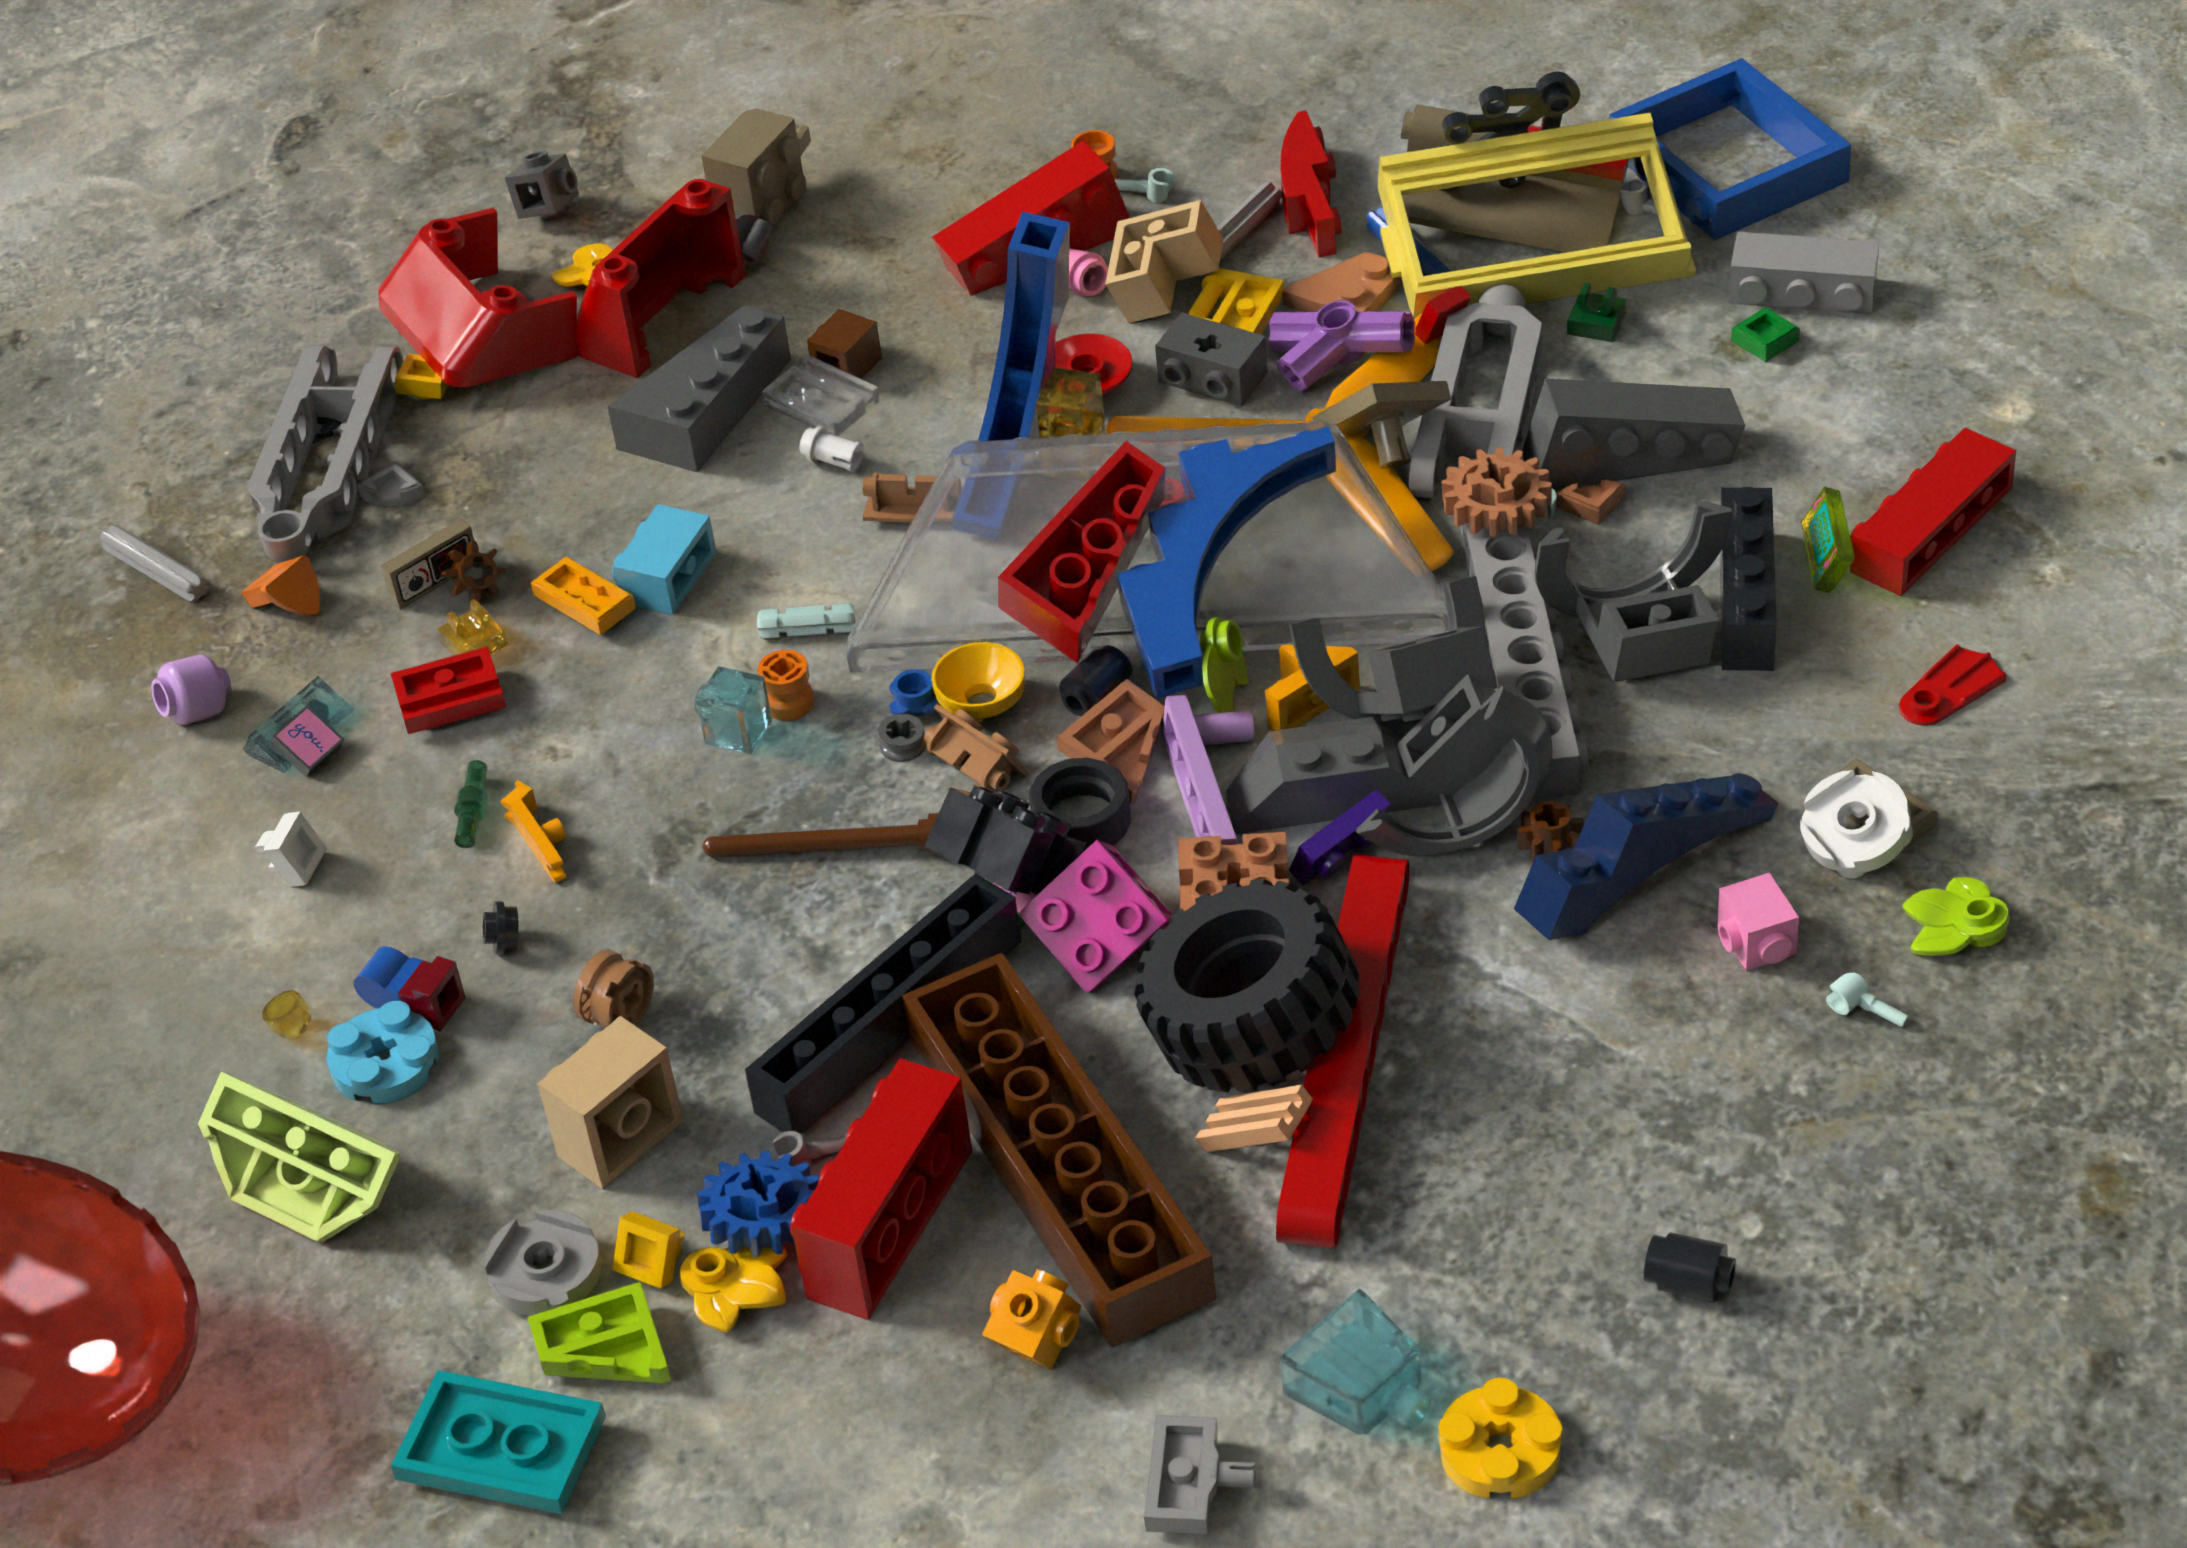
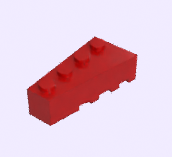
[932,140,1130,296]
[998,441,1166,664]

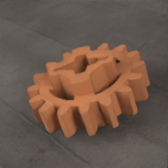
[1442,447,1552,537]

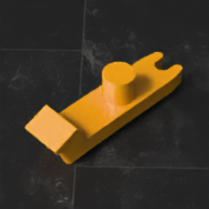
[500,780,567,883]

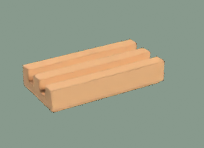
[1195,1085,1312,1152]

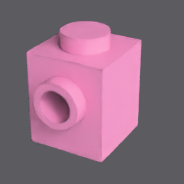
[1718,873,1799,971]

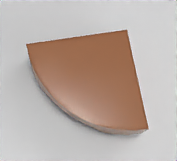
[1557,480,1626,525]

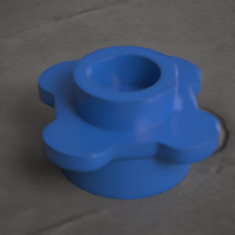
[889,669,940,716]

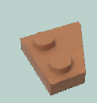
[1282,252,1403,312]
[1057,679,1165,804]

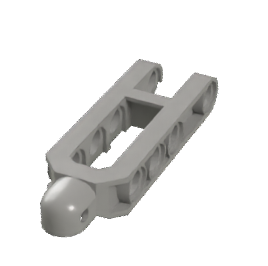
[1409,283,1542,499]
[247,345,404,563]

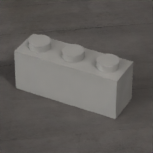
[1729,231,1879,314]

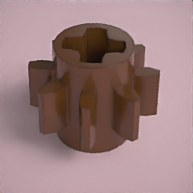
[441,541,506,603]
[1517,801,1584,863]

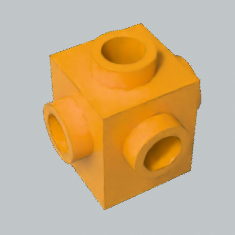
[982,1269,1082,1370]

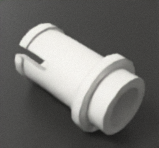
[800,426,864,472]

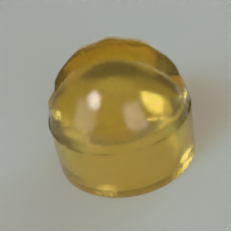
[262,990,311,1039]

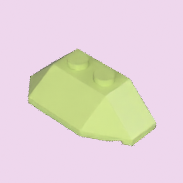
[198,1072,401,1243]

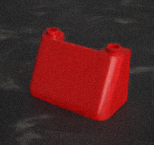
[576,179,746,379]

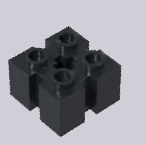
[925,784,1087,895]

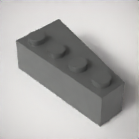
[607,305,791,472]

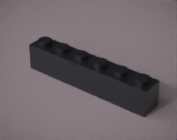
[745,873,1022,1134]

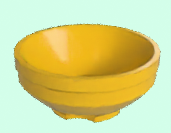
[932,642,1025,722]

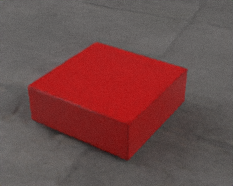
[1414,285,1472,344]

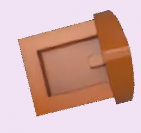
[241,555,320,616]

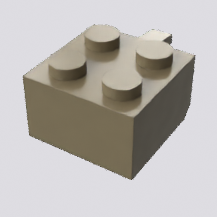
[701,108,811,226]

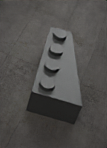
[1522,378,1745,489]

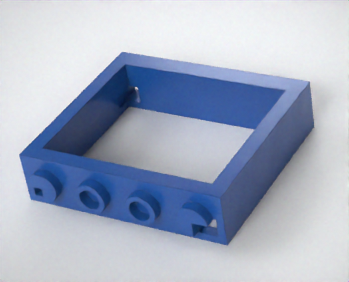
[1609,58,1851,240]

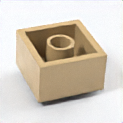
[537,1016,684,1189]

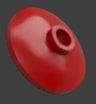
[1048,334,1133,398]

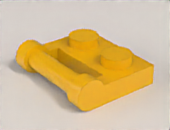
[1188,268,1284,335]

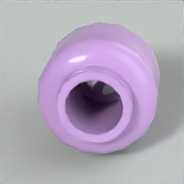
[151,654,231,725]

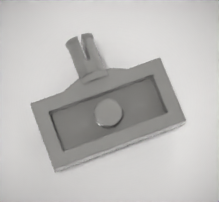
[1144,1415,1256,1534]

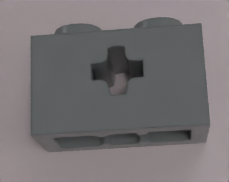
[1155,313,1268,406]

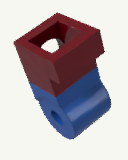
[353,946,466,1032]

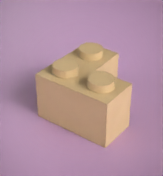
[1105,200,1223,323]

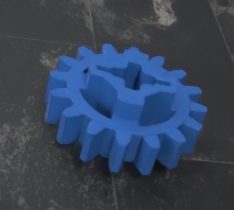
[697,1150,819,1257]

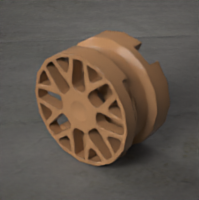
[573,949,654,1029]

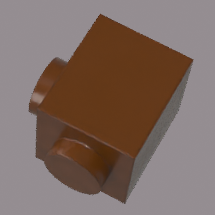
[807,309,882,390]

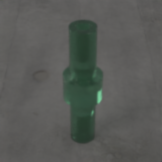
[454,760,488,848]

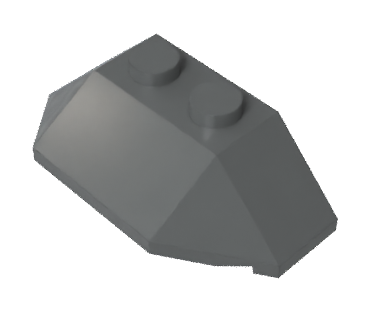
[1226,717,1443,834]

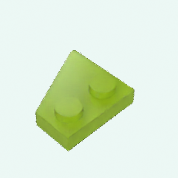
[527,1282,671,1383]

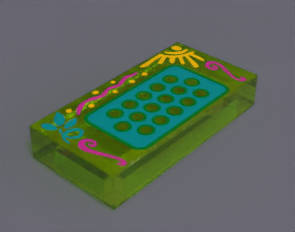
[1800,486,1855,593]

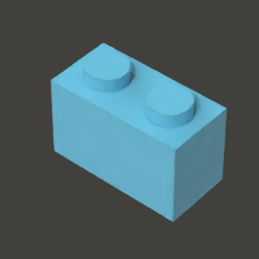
[612,504,717,615]

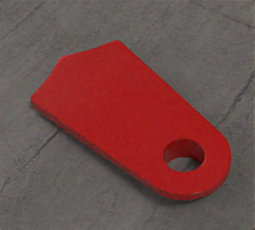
[1899,644,2007,726]

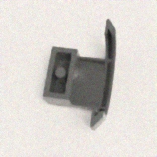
[1534,501,1733,682]
[1289,576,1498,724]
[1356,674,1553,856]

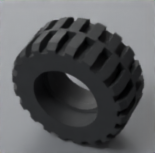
[1134,879,1360,1093]

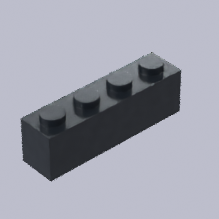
[1720,487,1777,671]

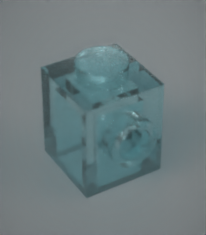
[695,666,773,755]

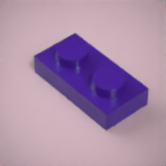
[1289,789,1391,886]

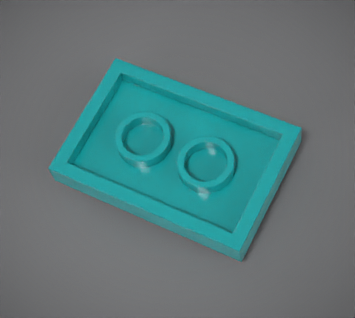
[391,1370,606,1514]

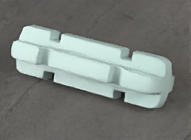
[757,603,856,639]

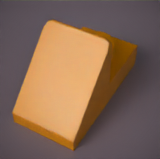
[1265,645,1360,731]

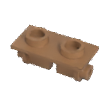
[862,472,964,525]
[923,704,1028,791]

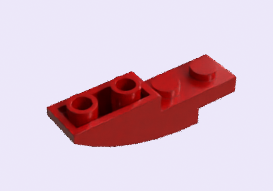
[1280,110,1342,258]

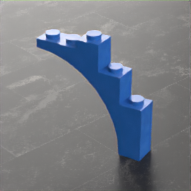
[953,211,1070,543]
[1117,426,1336,699]

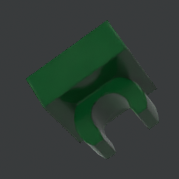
[1567,283,1626,342]

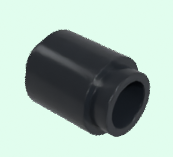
[1059,645,1133,716]
[1644,1232,1736,1303]

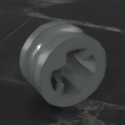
[878,714,925,762]

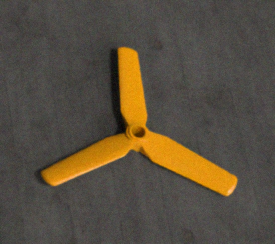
[1106,312,1454,576]

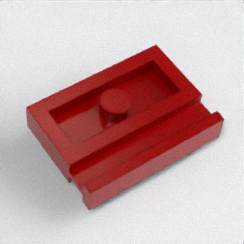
[390,646,506,735]

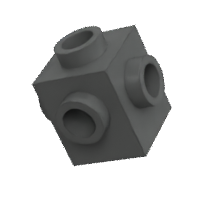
[505,150,579,219]

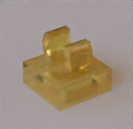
[437,599,508,656]

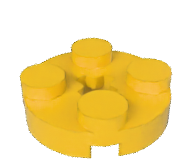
[1438,1377,1562,1499]

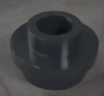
[482,901,519,955]

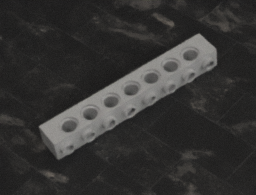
[1459,523,1588,798]

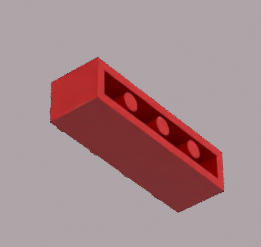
[1848,427,2016,596]

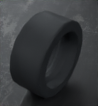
[1029,757,1131,853]

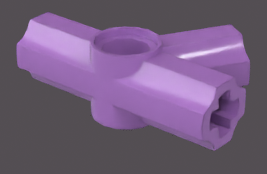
[1269,300,1415,393]

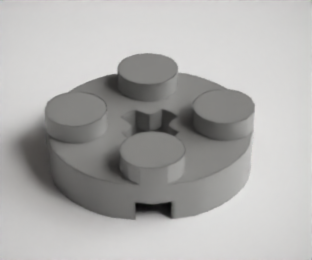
[484,1210,603,1316]

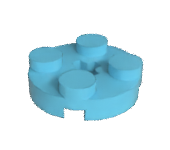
[326,1001,440,1104]

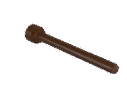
[702,813,940,857]

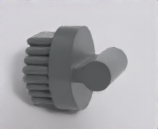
[735,214,773,265]

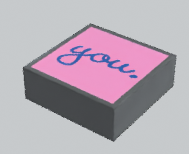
[270,705,344,777]

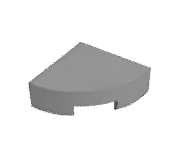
[357,463,425,507]

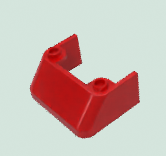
[378,207,577,387]

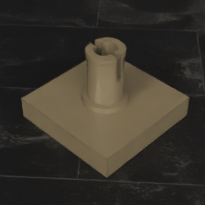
[1313,381,1451,469]

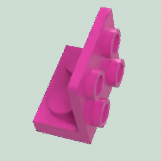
[1020,840,1173,993]

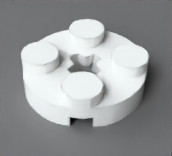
[1800,770,1913,879]

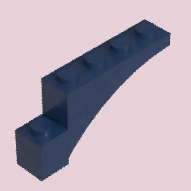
[1514,773,1779,940]

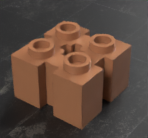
[1178,831,1289,911]

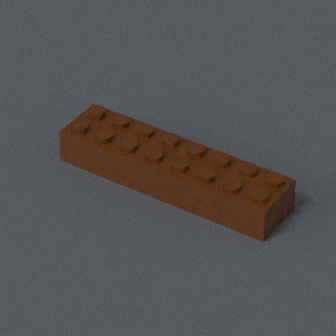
[902,953,1216,1348]

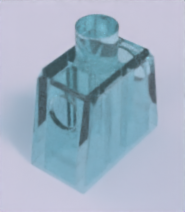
[1280,1288,1431,1435]

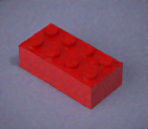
[790,1058,973,1320]

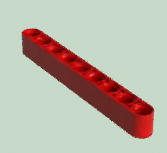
[1276,855,1410,1249]

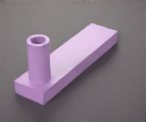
[1161,695,1254,845]

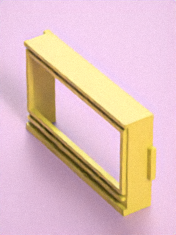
[1378,113,1696,319]

